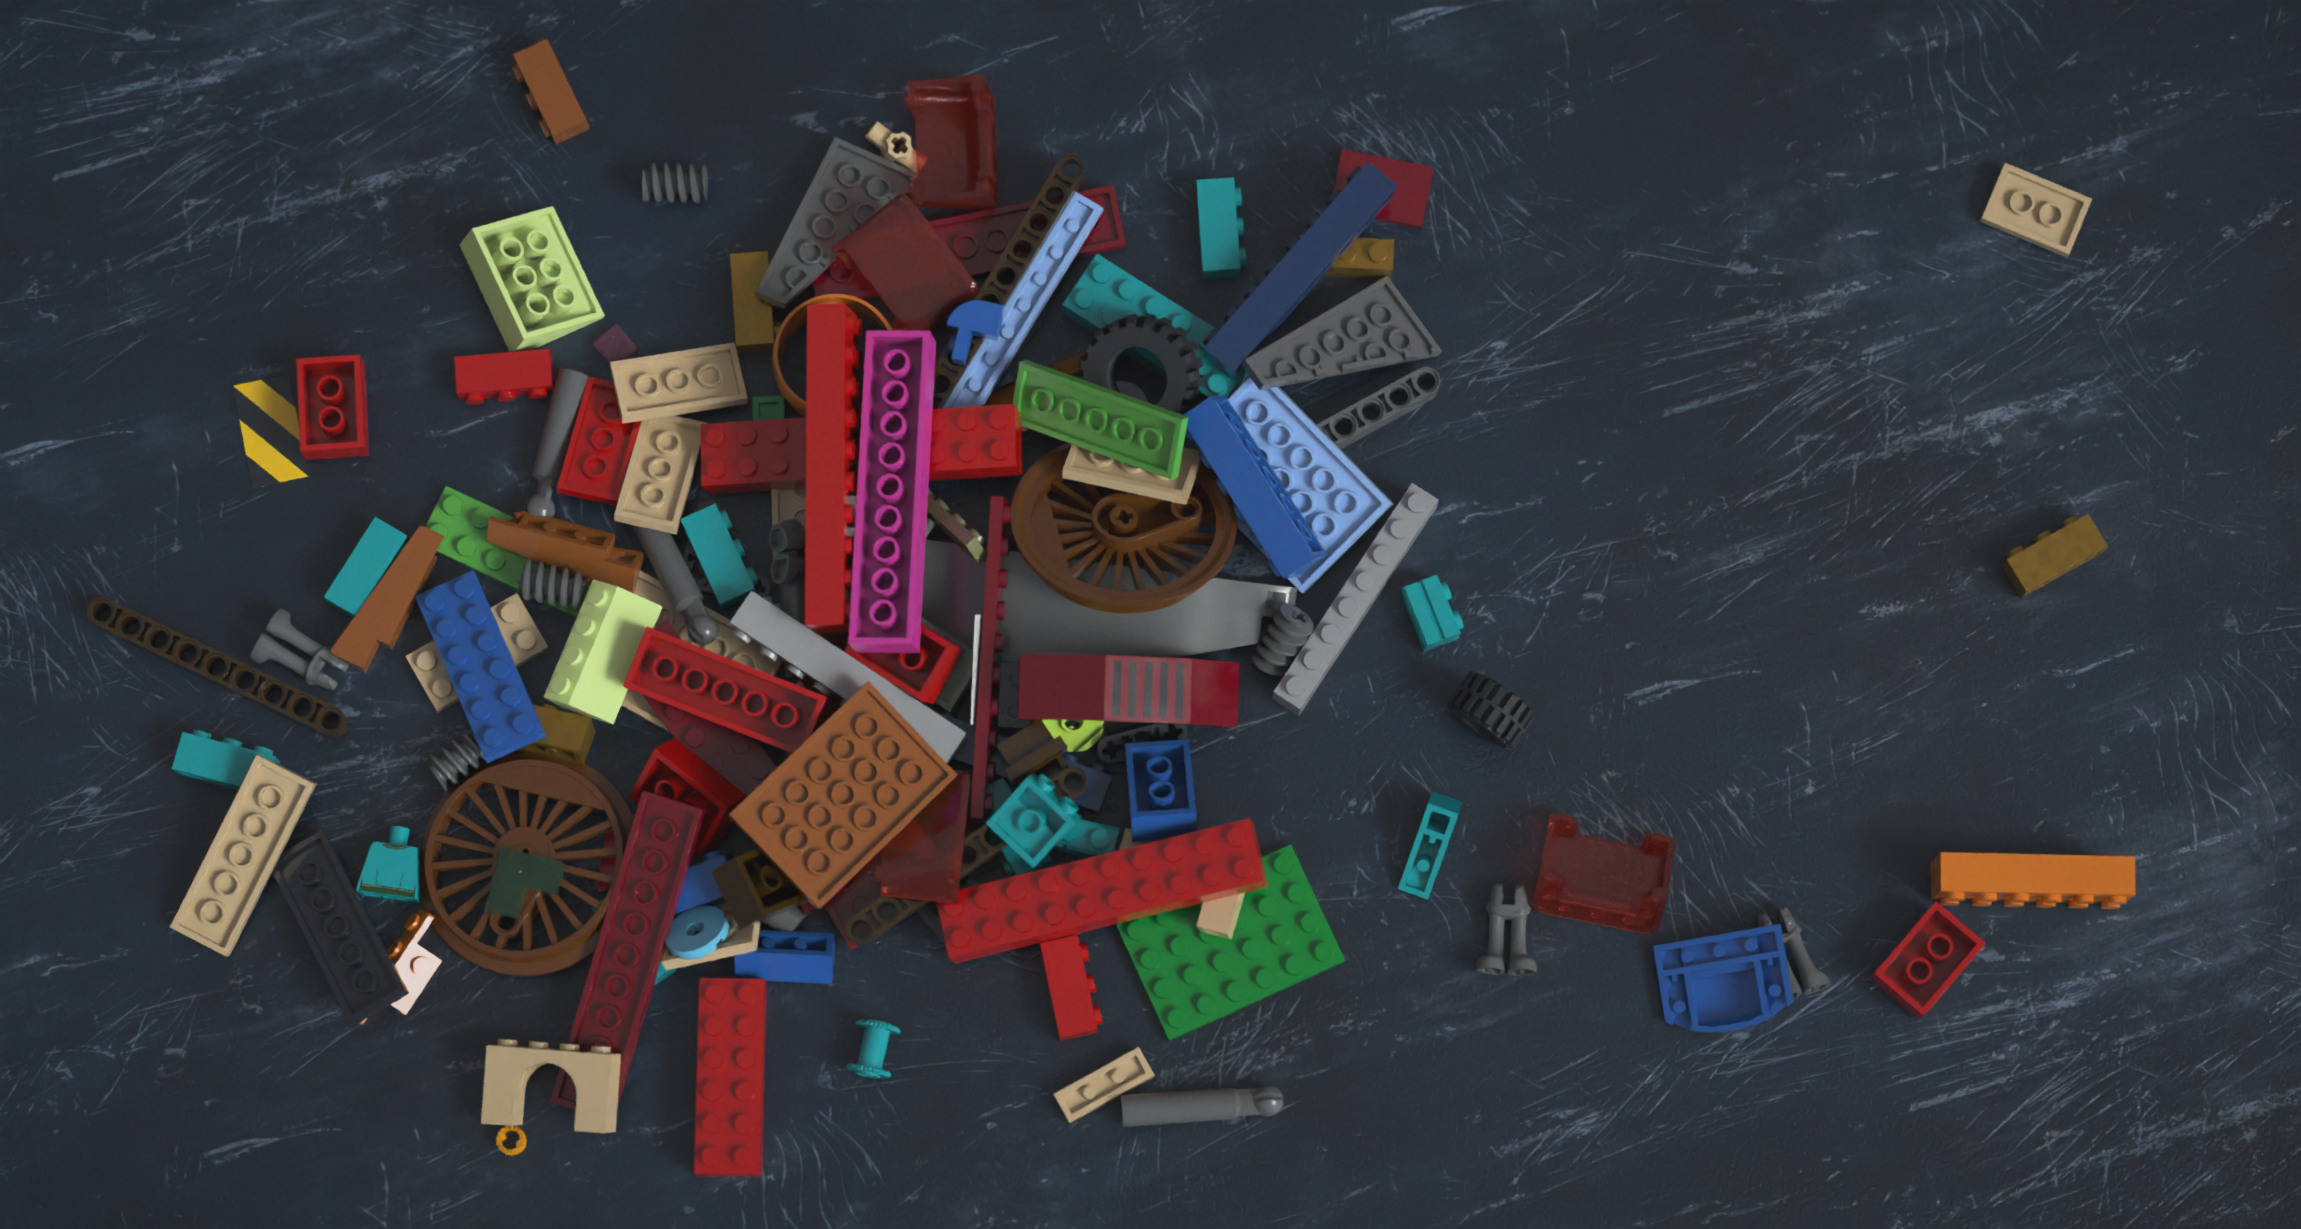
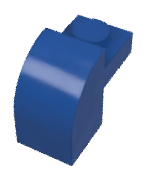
[946,300,1005,366]

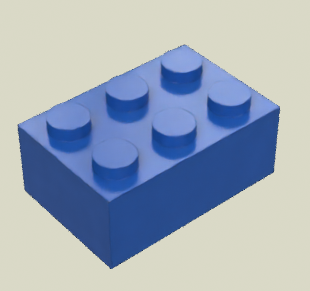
[1125,739,1197,842]

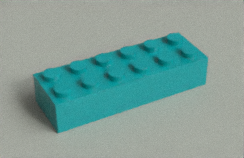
[1062,254,1248,402]

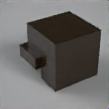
[997,720,1069,787]

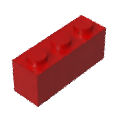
[454,349,554,405]
[1040,935,1103,1041]

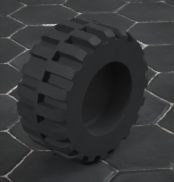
[1077,314,1204,415]

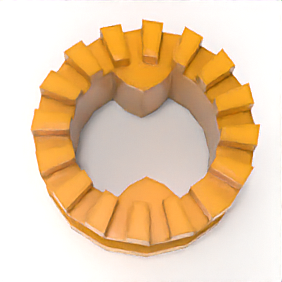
[496,1126,527,1156]

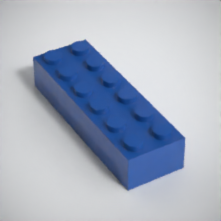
[1184,396,1328,579]

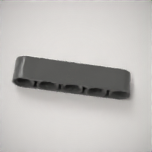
[1316,367,1440,450]

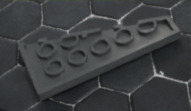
[755,137,921,309]
[1241,276,1442,390]

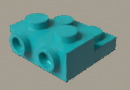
[986,773,1081,868]

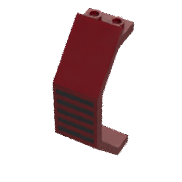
[1016,654,1239,728]

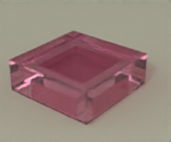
[592,324,638,365]

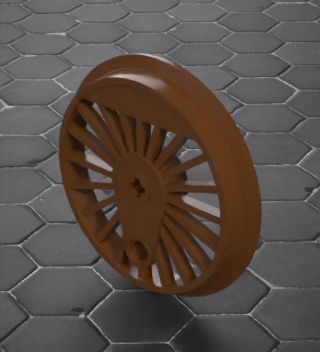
[1011,443,1237,613]
[420,752,634,976]

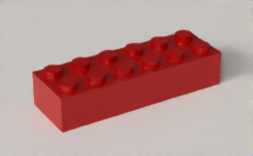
[623,627,831,753]
[694,978,767,1178]

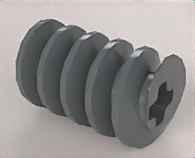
[642,162,708,203]
[518,559,589,611]
[1251,603,1314,676]
[428,726,486,792]

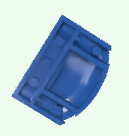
[1653,924,1794,1033]

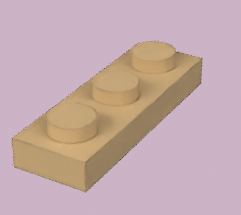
[1054,1047,1154,1124]

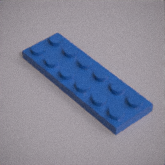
[415,570,547,763]

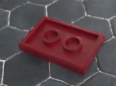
[1333,149,1434,229]

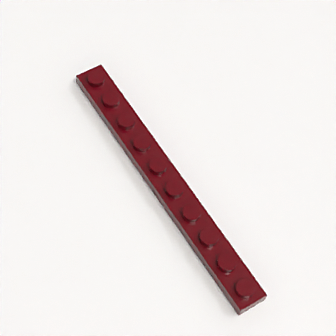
[970,496,1012,820]

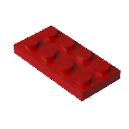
[557,376,642,506]

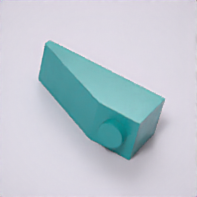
[1398,791,1463,900]

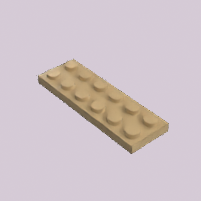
[170,754,316,957]

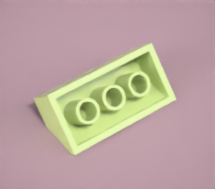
[544,579,662,724]

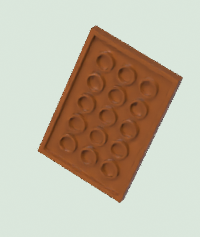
[727,681,957,910]

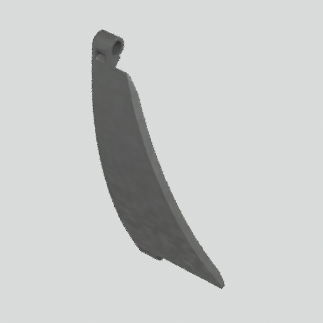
[901,539,1297,698]

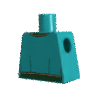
[356,826,422,904]

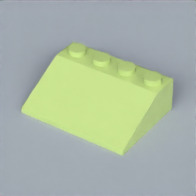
[460,206,605,352]

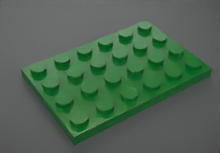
[1115,844,1345,1041]

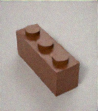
[512,39,590,144]

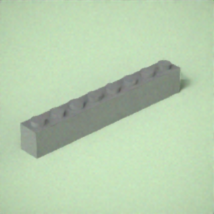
[1272,483,1439,716]
[730,590,966,764]

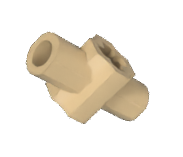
[865,121,927,173]

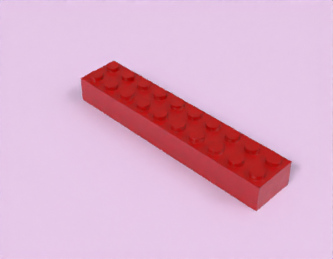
[805,304,863,633]
[701,404,1022,495]
[936,818,1268,963]

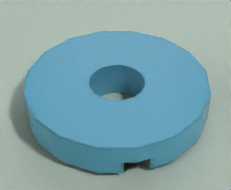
[666,905,729,960]

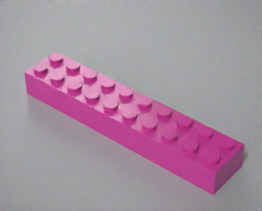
[848,331,936,653]

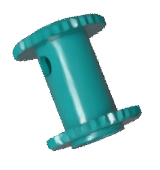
[846,1019,900,1079]

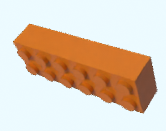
[1931,852,2136,909]

